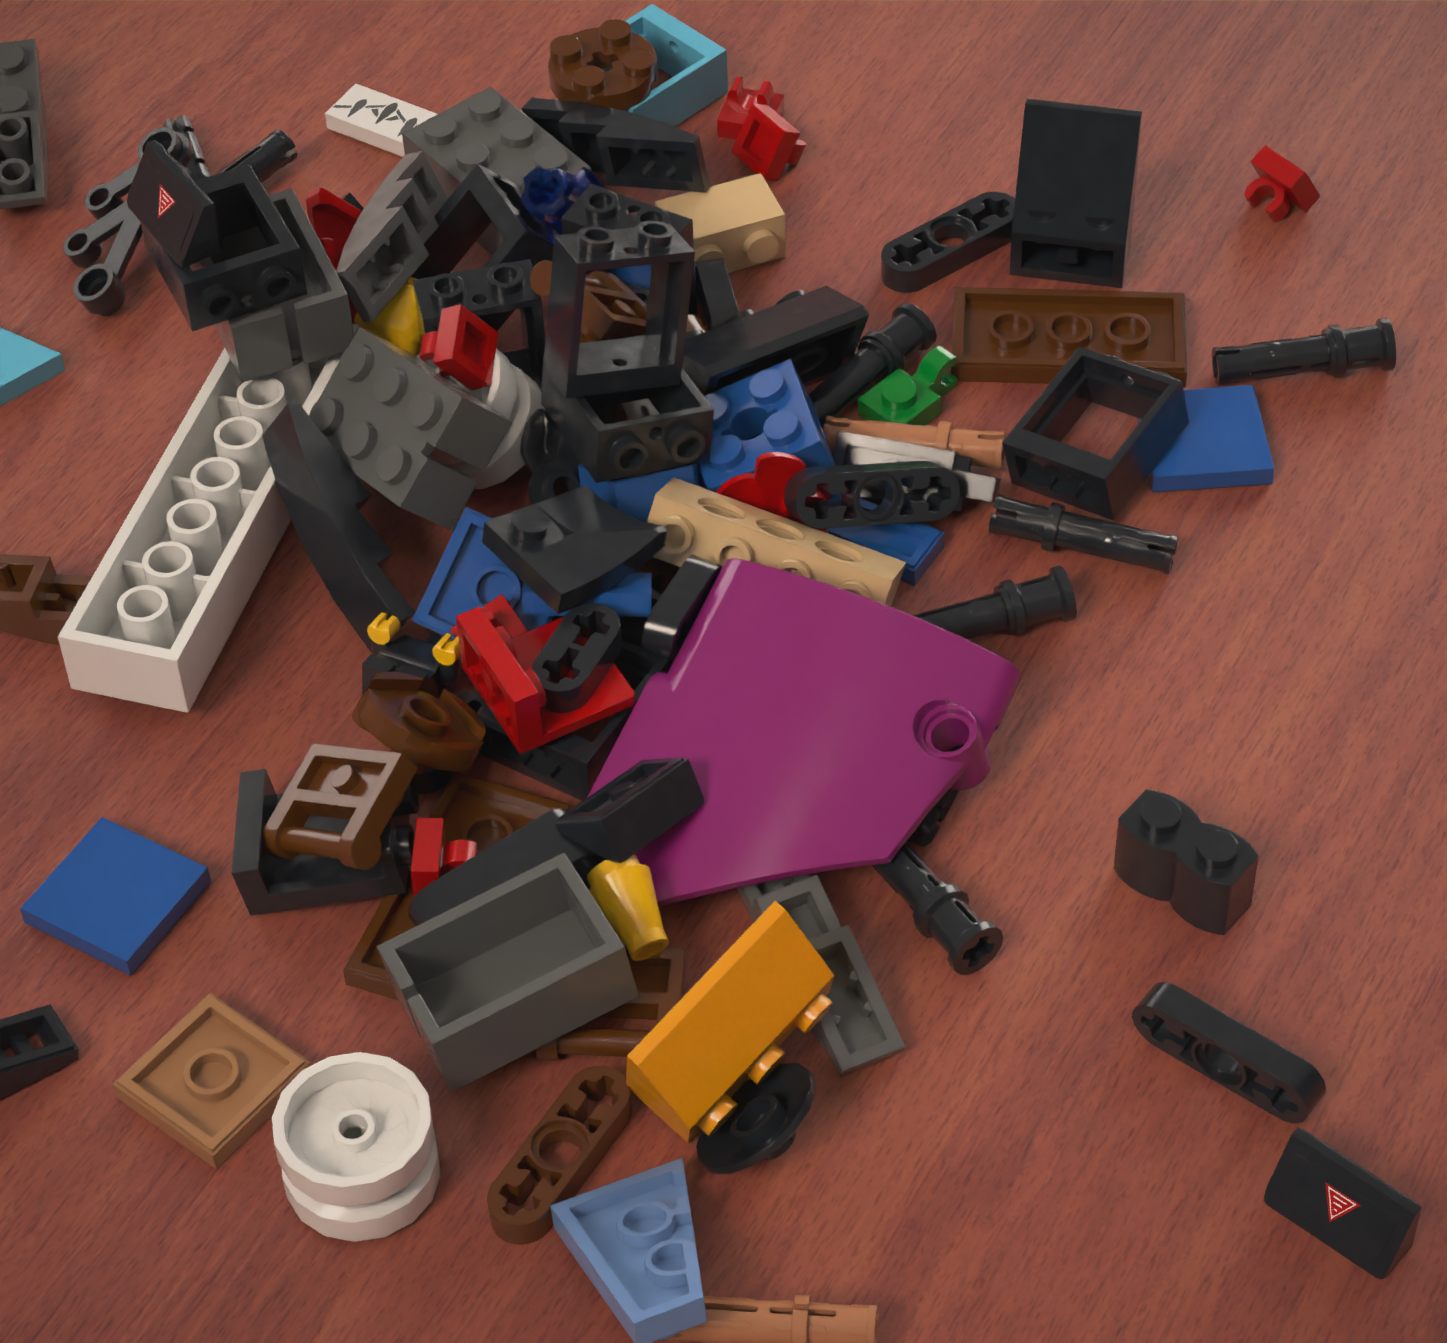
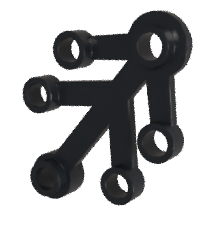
[63,127,193,316]

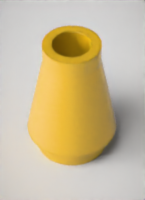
[587,854,669,961]

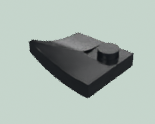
[482,485,667,614]

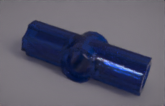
[520,166,631,235]

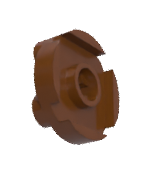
[548,19,658,110]
[352,672,486,774]

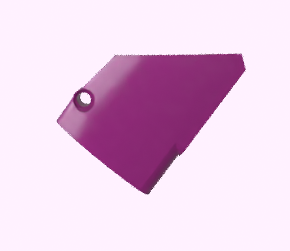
[587,558,1021,907]

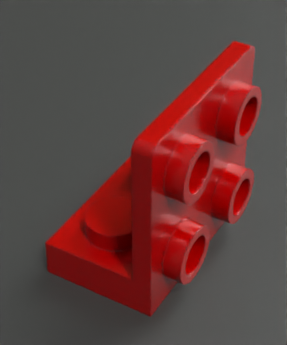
[456,606,635,754]

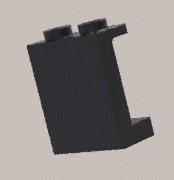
[231,769,419,916]

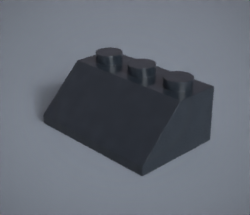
[682,286,869,396]

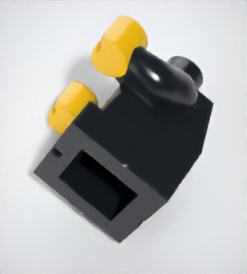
[362,612,461,699]

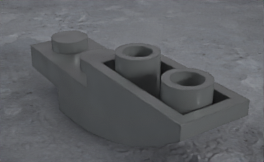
[0,39,49,209]

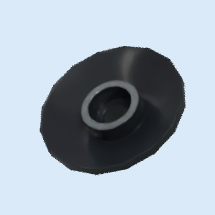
[696,1063,816,1174]

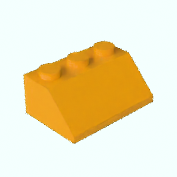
[626,901,834,1143]

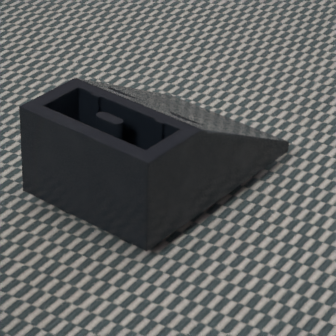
[1009,98,1142,288]

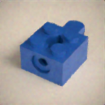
[697,359,836,492]

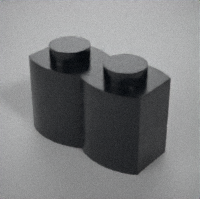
[1114,789,1259,935]

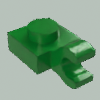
[858,346,958,426]

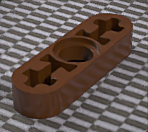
[487,1066,632,1245]

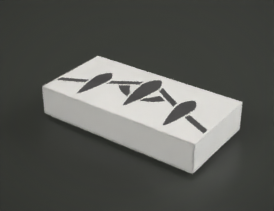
[325,84,438,157]

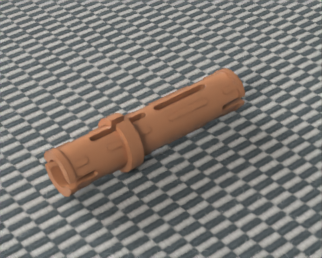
[823,416,1006,470]
[664,1295,878,1343]

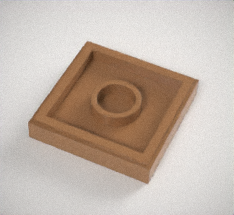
[112,993,311,1170]

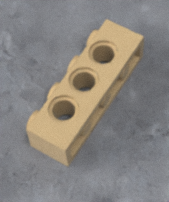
[647,477,906,607]

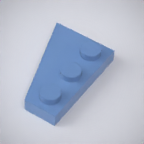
[550,1158,707,1343]

